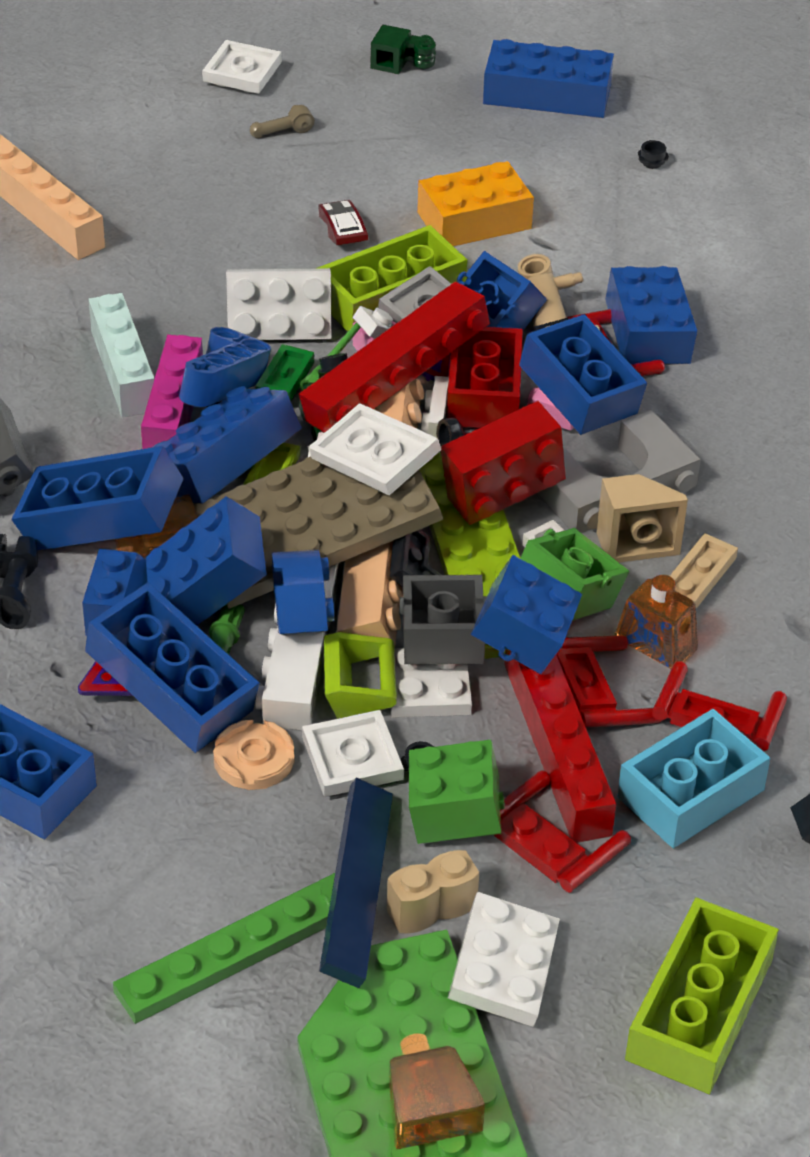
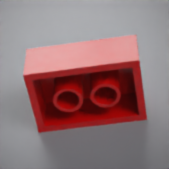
[447,327,523,428]
[441,401,566,525]

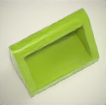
[324,632,397,719]

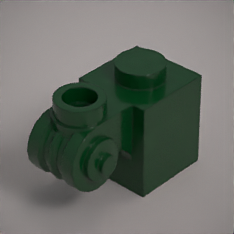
[370,24,436,74]

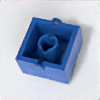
[457,251,547,330]
[470,555,582,674]

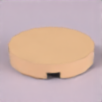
[213,720,295,790]

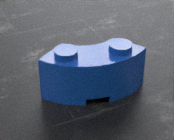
[272,550,334,634]

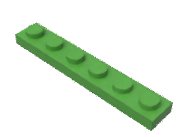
[113,873,335,1024]

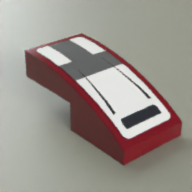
[318,200,368,245]

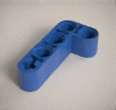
[179,327,271,407]

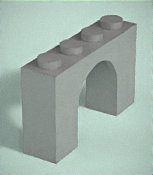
[537,409,701,533]

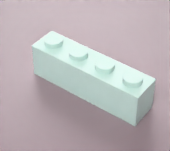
[88,293,154,417]

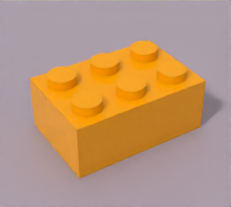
[417,161,534,246]

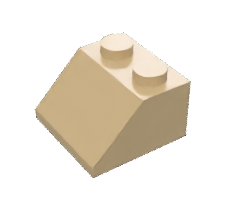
[596,474,688,563]

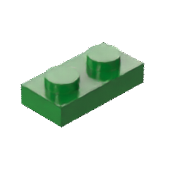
[255,344,315,401]

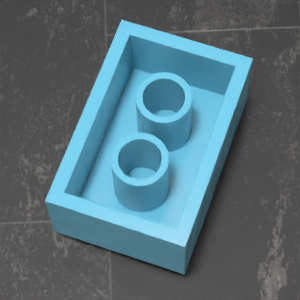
[617,709,770,849]

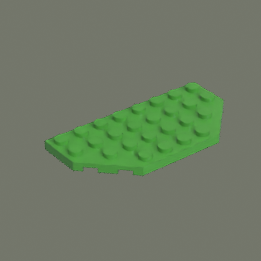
[297,929,528,1157]

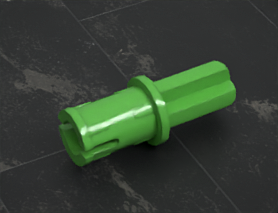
[209,604,245,655]

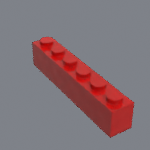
[299,281,490,432]
[504,649,616,843]

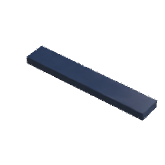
[319,777,393,988]

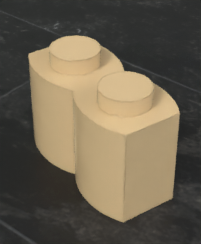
[387,850,479,934]

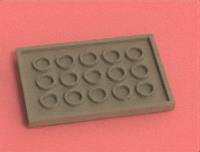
[187,457,444,609]

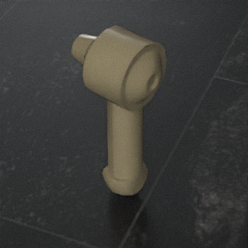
[249,105,315,138]

